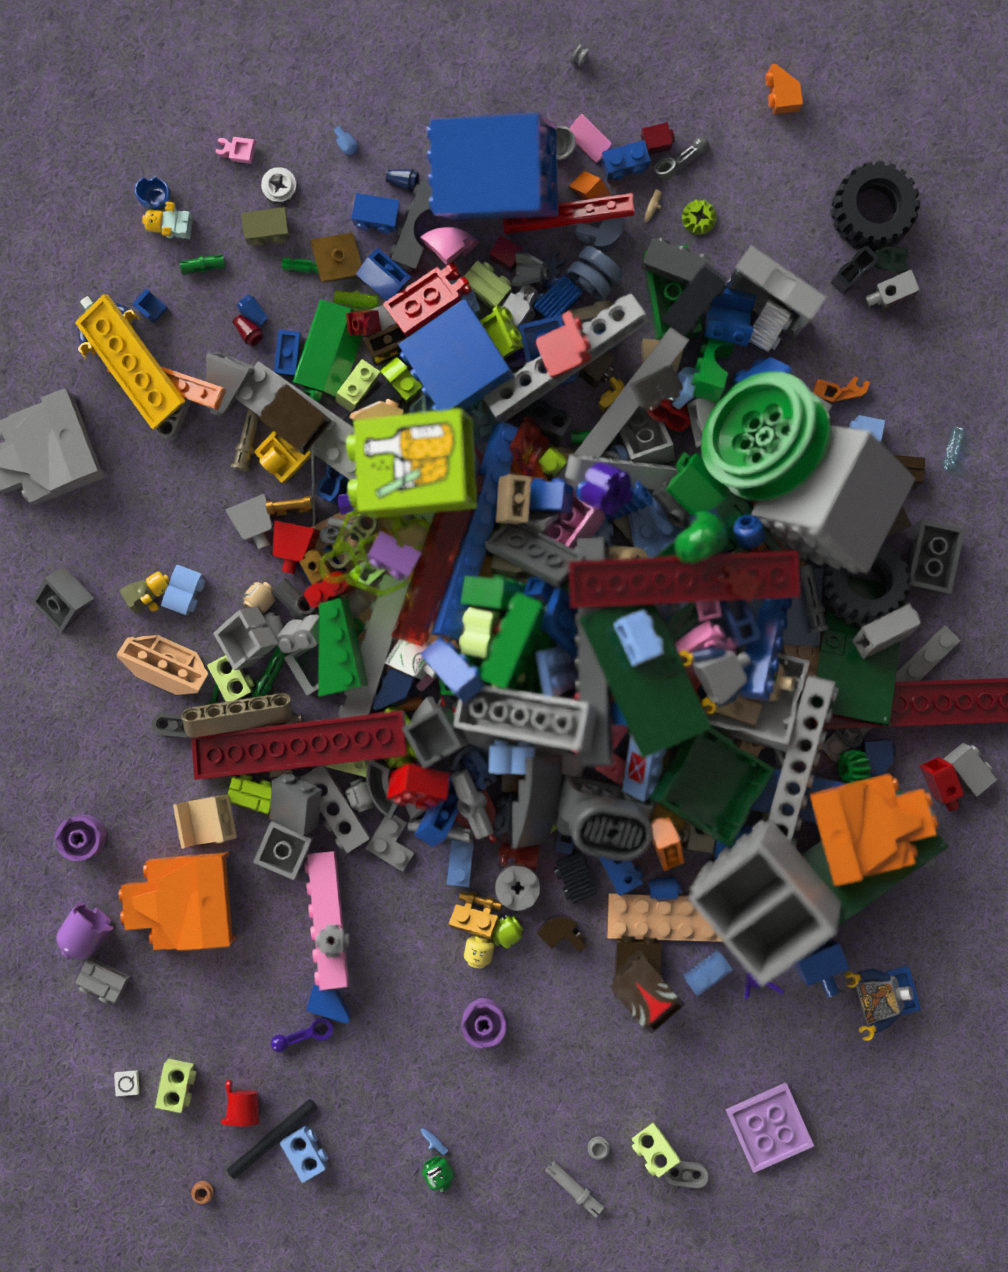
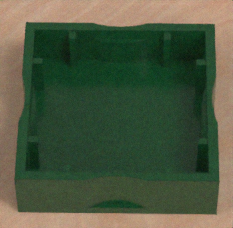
[649,728,775,847]

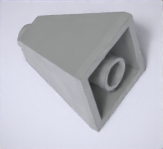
[206,352,254,417]

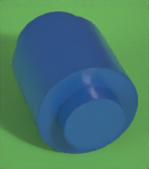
[649,877,682,900]

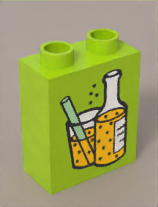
[346,409,477,518]

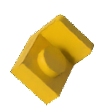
[598,376,625,412]

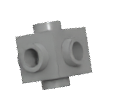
[316,925,349,957]

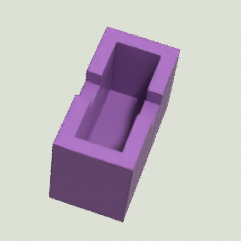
[367,532,421,581]

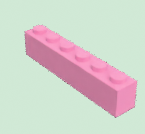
[304,851,349,990]

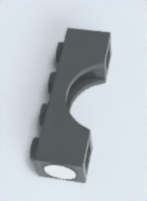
[389,178,433,274]

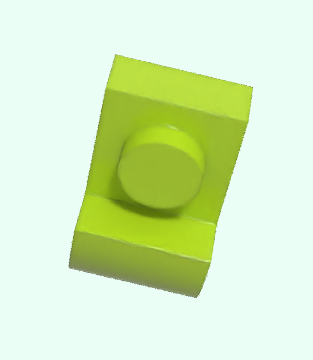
[380,357,423,402]

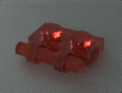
[498,841,540,870]

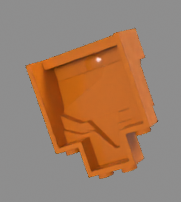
[810,773,939,886]
[119,852,237,950]

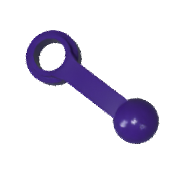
[271,1017,333,1053]

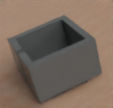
[402,704,469,768]

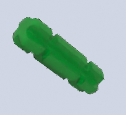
[281,258,319,274]

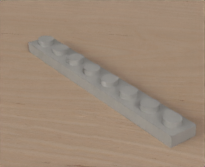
[822,625,961,763]

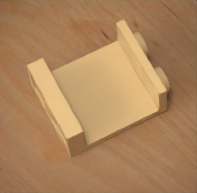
[173,794,237,849]

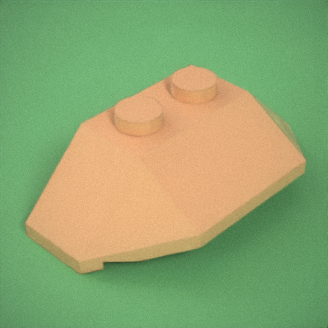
[117,635,208,695]

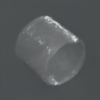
[344,587,372,618]

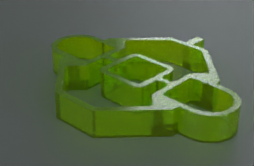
[319,507,433,597]

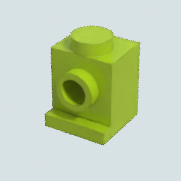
[538,446,568,478]

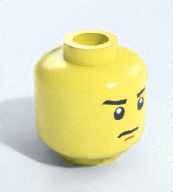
[464,935,494,968]

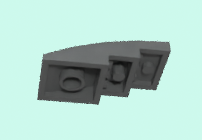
[513,755,563,848]

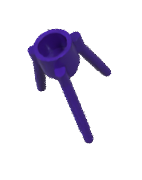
[744,971,784,1000]

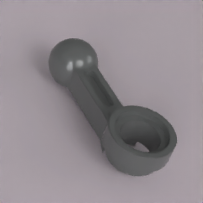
[654,137,710,180]

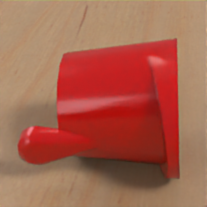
[221,1080,260,1126]

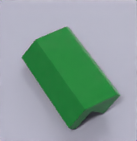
[293,300,362,398]
[666,453,754,551]

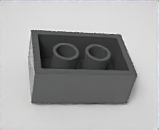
[906,520,965,595]

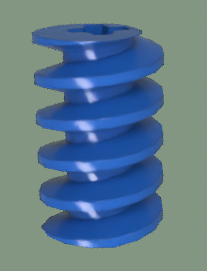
[604,481,653,522]

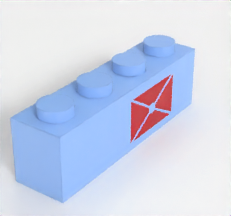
[622,736,666,802]

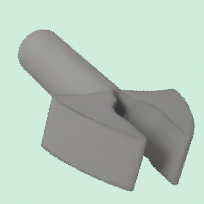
[328,516,370,540]

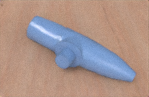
[420,1128,448,1155]

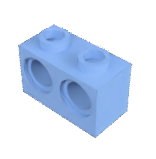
[280,1125,328,1183]

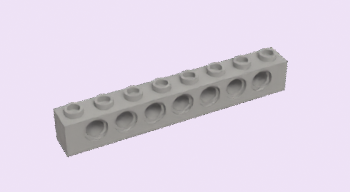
[483,293,649,422]
[768,675,838,847]

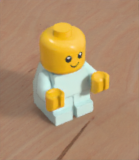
[142,202,193,239]

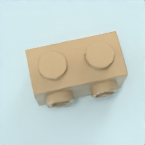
[496,474,531,525]

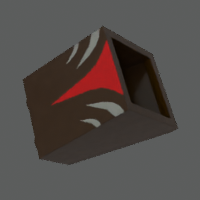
[610,957,686,1034]

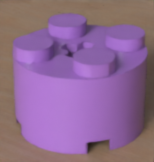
[55,815,107,861]
[461,998,506,1048]

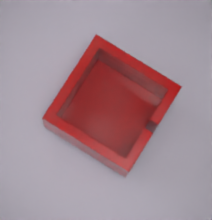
[387,764,450,810]

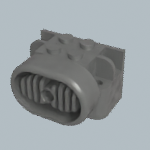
[553,774,656,861]

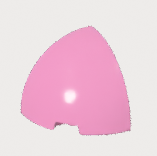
[419,227,480,266]

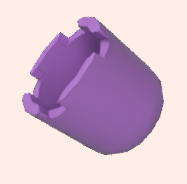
[56,902,113,960]

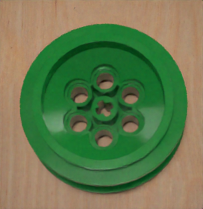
[701,371,830,501]

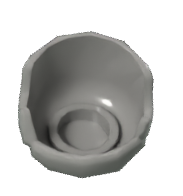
[557,126,576,160]

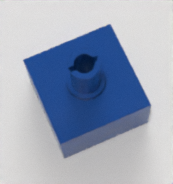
[794,937,850,997]

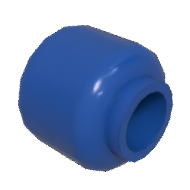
[733,515,765,549]

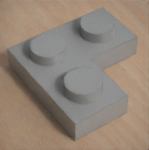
[366,815,415,872]

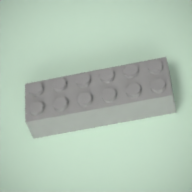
[453,686,598,753]

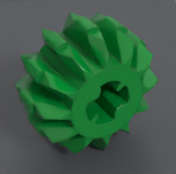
[837,749,872,784]

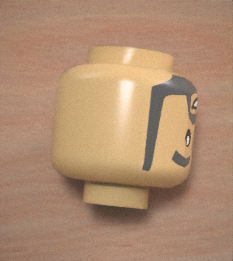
[243,582,276,614]

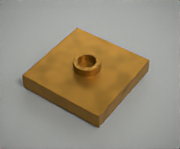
[310,232,362,283]

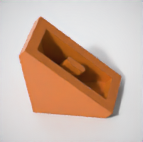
[569,171,612,200]

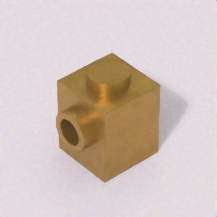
[300,549,337,585]

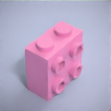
[673,620,738,678]

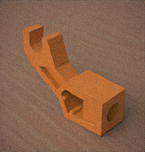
[812,377,870,404]

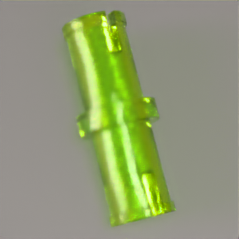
[333,290,379,308]

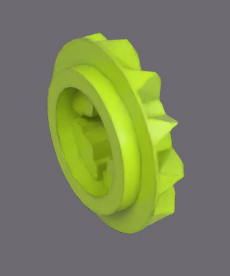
[682,199,717,235]

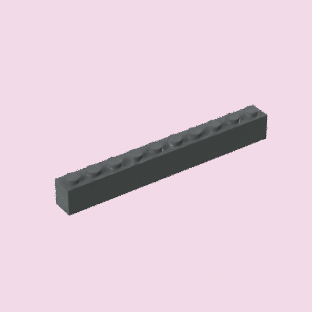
[574,537,613,767]

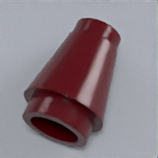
[232,314,264,347]

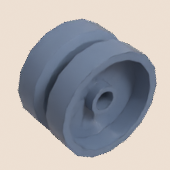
[567,246,623,301]

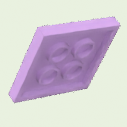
[725,1082,814,1173]

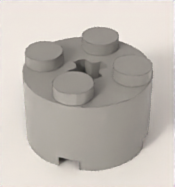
[496,863,540,911]

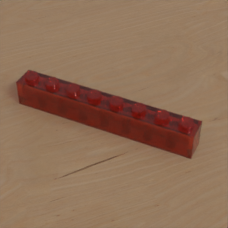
[391,474,484,647]

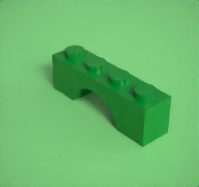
[691,336,735,403]

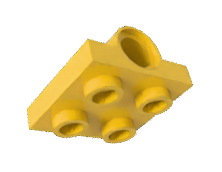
[254,431,312,484]

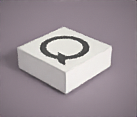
[114,1070,140,1096]

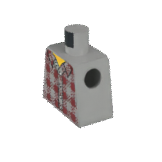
[865,269,920,310]

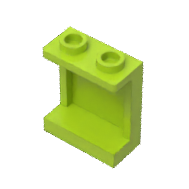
[480,306,524,359]

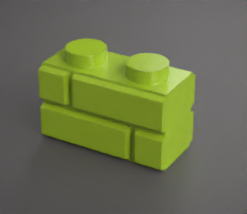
[228,774,272,814]

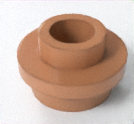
[191,1181,214,1204]

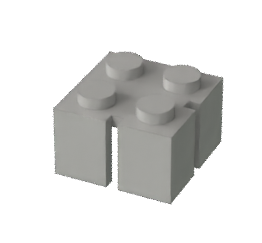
[213,606,278,670]

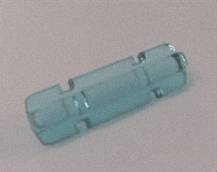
[942,427,965,470]

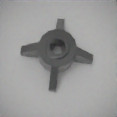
[512,251,550,288]

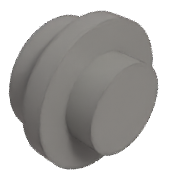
[587,1137,610,1160]

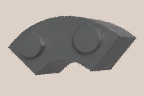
[366,759,401,819]

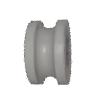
[571,44,589,68]

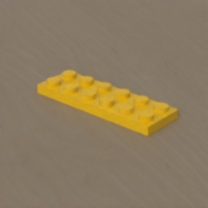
[75,294,186,429]

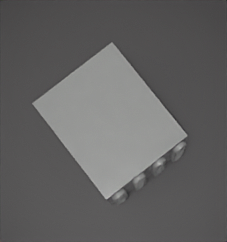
[751,426,915,573]
[689,819,841,986]

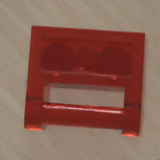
[509,417,550,477]

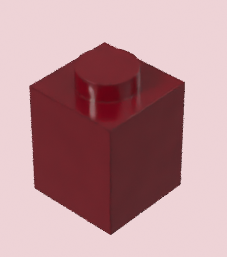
[640,122,675,155]
[489,235,523,273]

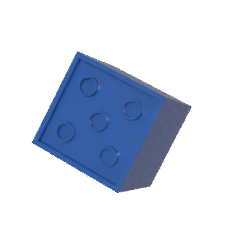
[427,113,558,221]

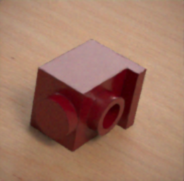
[346,310,381,335]

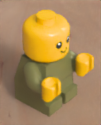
[119,572,170,614]

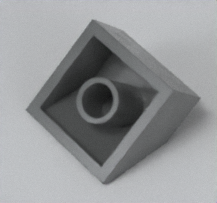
[32,567,94,633]

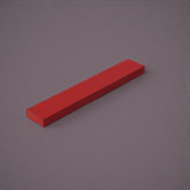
[503,193,635,234]

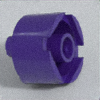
[580,462,633,516]

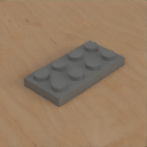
[485,523,585,587]

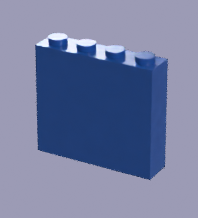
[398,299,514,411]

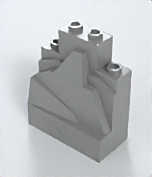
[0,388,108,505]

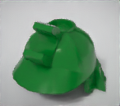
[675,512,728,563]

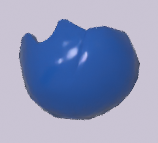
[134,176,171,210]

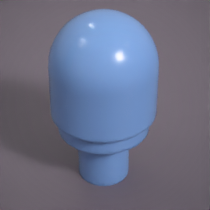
[333,126,358,156]

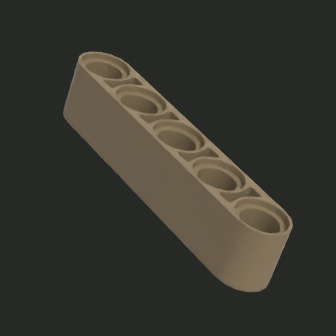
[181,693,293,737]

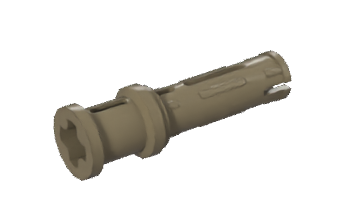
[230,408,260,472]

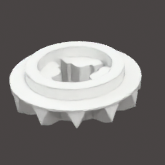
[261,167,297,203]

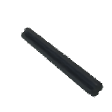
[227,1099,317,1179]

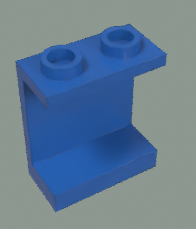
[704,288,756,346]

